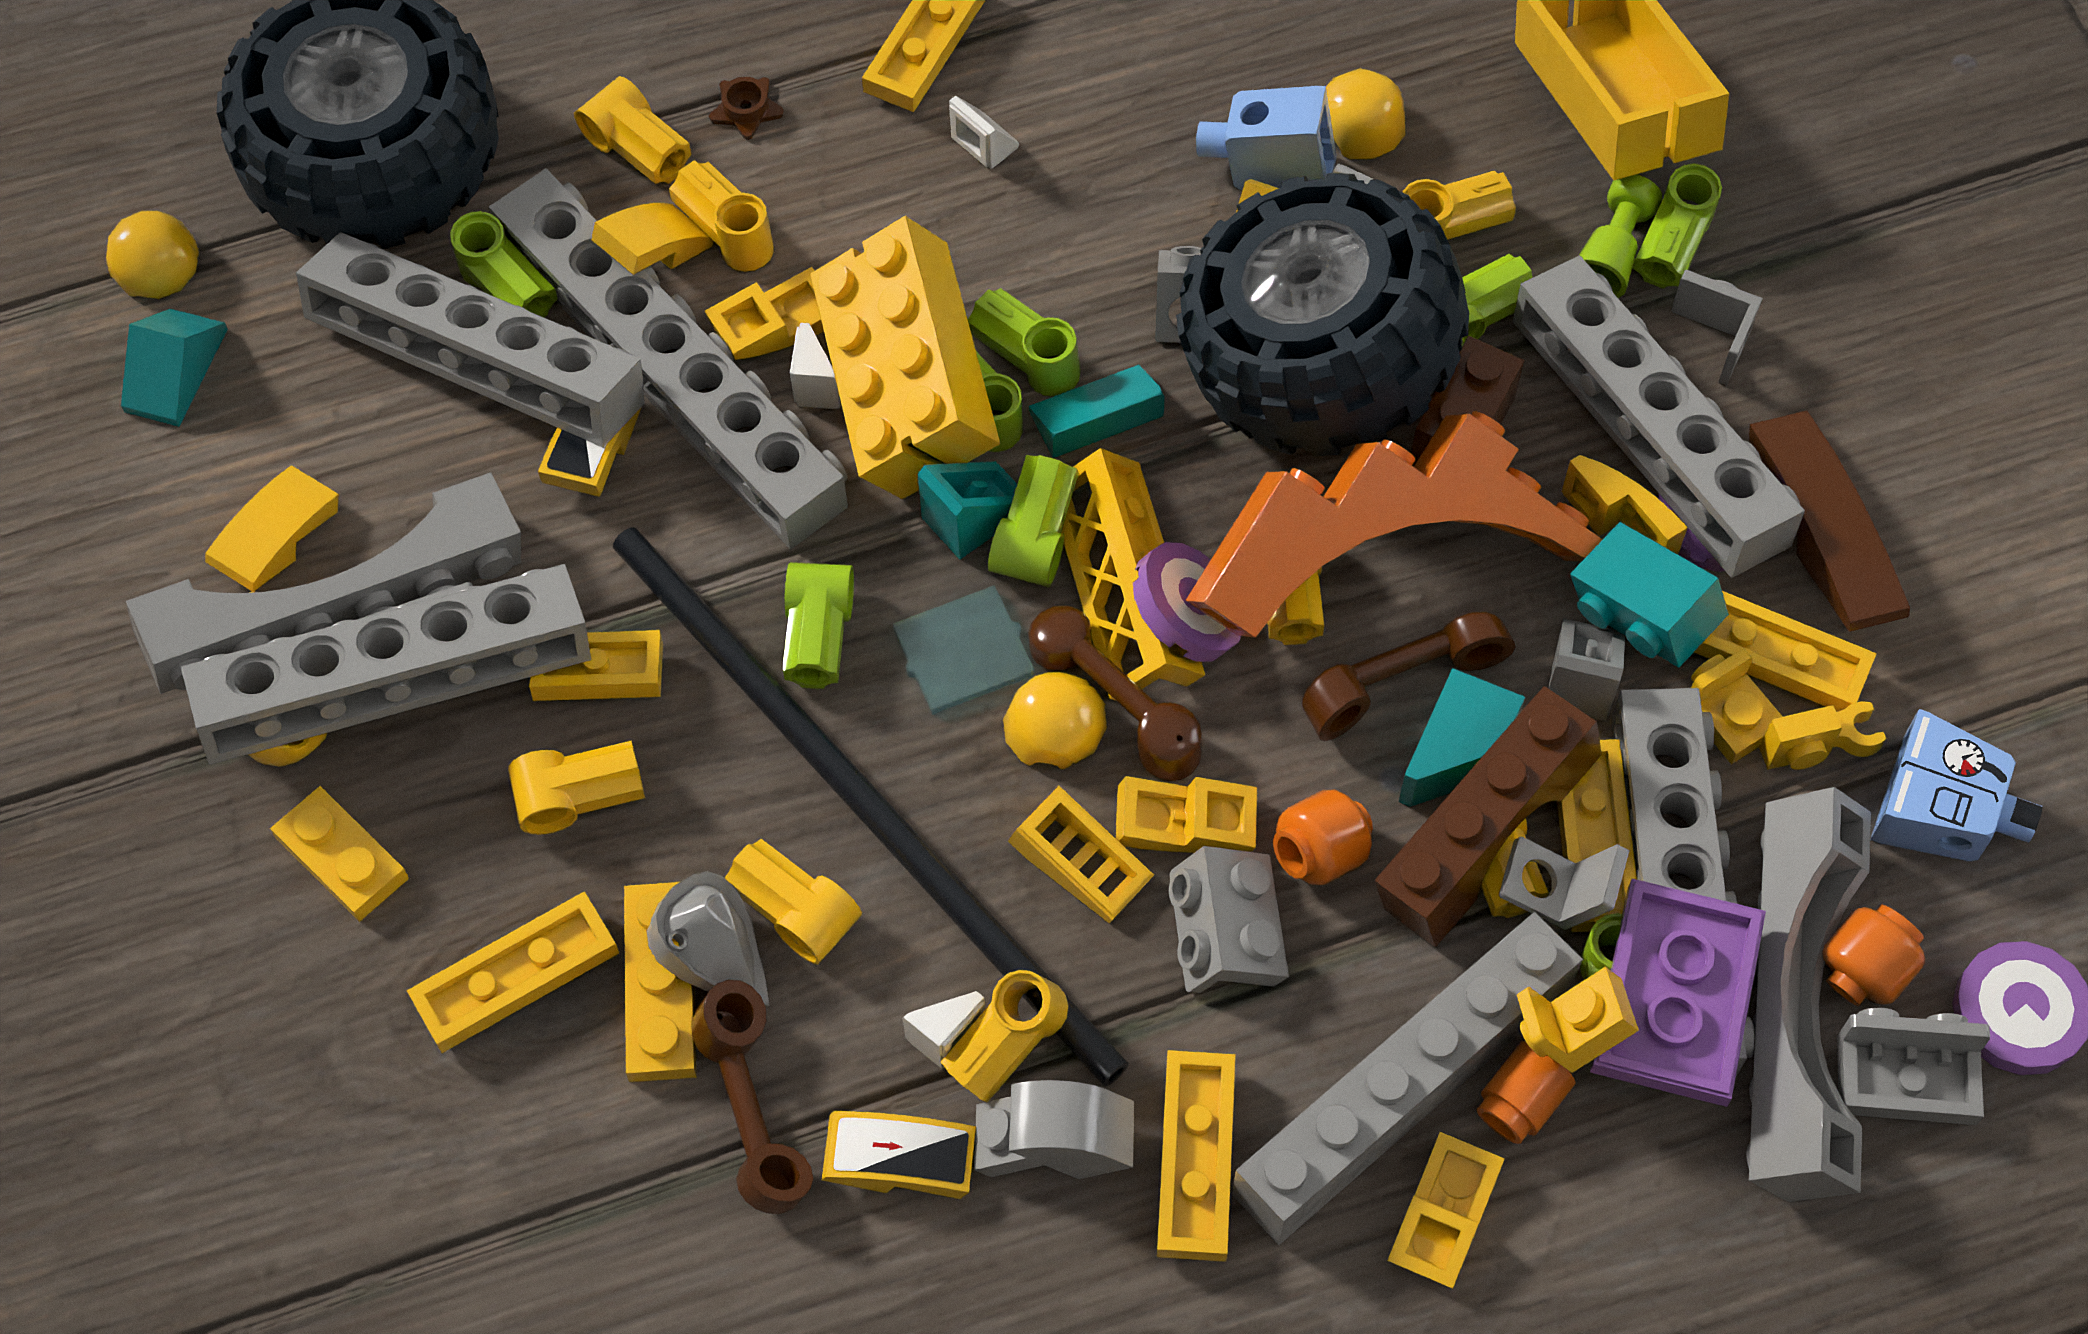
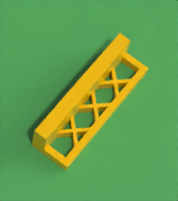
[1061,448,1205,700]

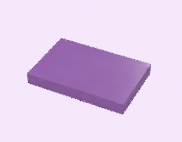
[1590,879,1766,1107]

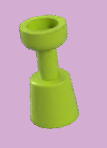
[1579,174,1662,298]

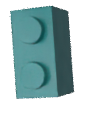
[1570,522,1729,668]

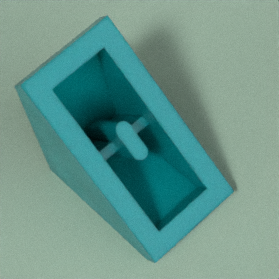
[121,309,228,427]
[918,461,1017,560]

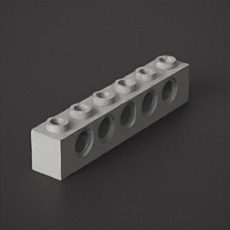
[296,232,645,447]
[1513,255,1805,578]
[180,564,591,765]
[1611,688,1754,1077]

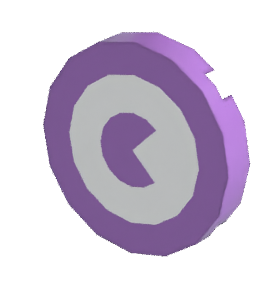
[1133,542,1241,662]
[1952,941,2088,1075]

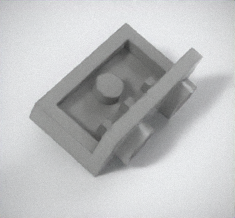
[1169,846,1289,993]
[1837,1008,1990,1125]

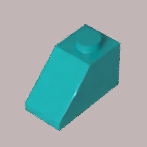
[1398,668,1525,807]

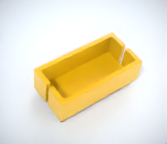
[1515,0,1729,181]
[810,216,1000,499]

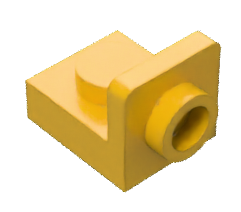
[1691,648,1783,765]
[1517,966,1639,1073]

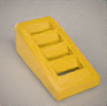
[1008,786,1154,923]

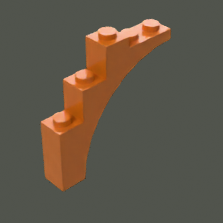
[1185,411,1603,638]

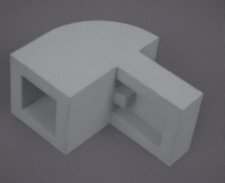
[974,1080,1134,1179]

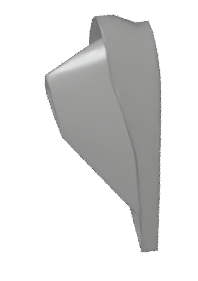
[646,871,770,1009]

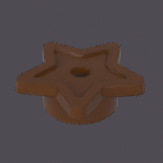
[709,77,784,140]

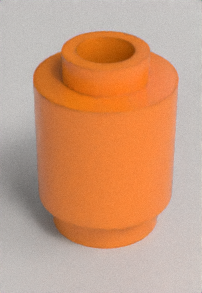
[1477,1041,1576,1144]

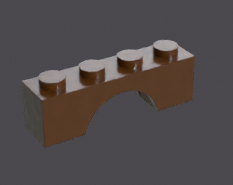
[1374,686,1602,948]

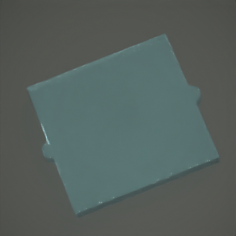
[893,585,1035,715]

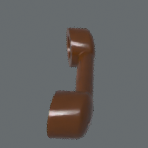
[1028,606,1202,781]
[1302,612,1516,741]
[691,980,813,1214]

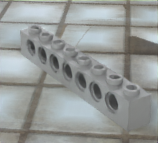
[489,168,848,550]

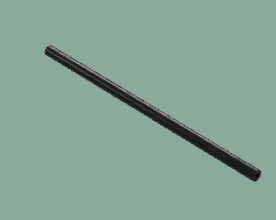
[613,527,1129,1087]

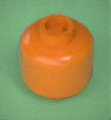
[1273,789,1373,885]
[1822,904,1925,1006]

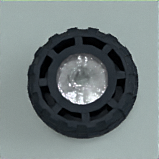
[216,0,499,249]
[1176,173,1469,457]

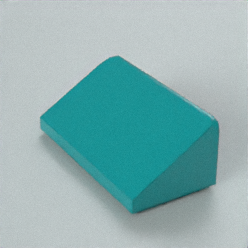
[1029,365,1165,458]

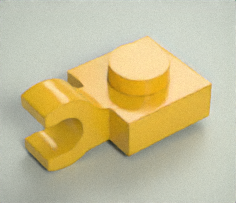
[1759,701,1886,770]

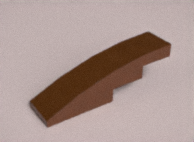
[1749,411,1910,632]

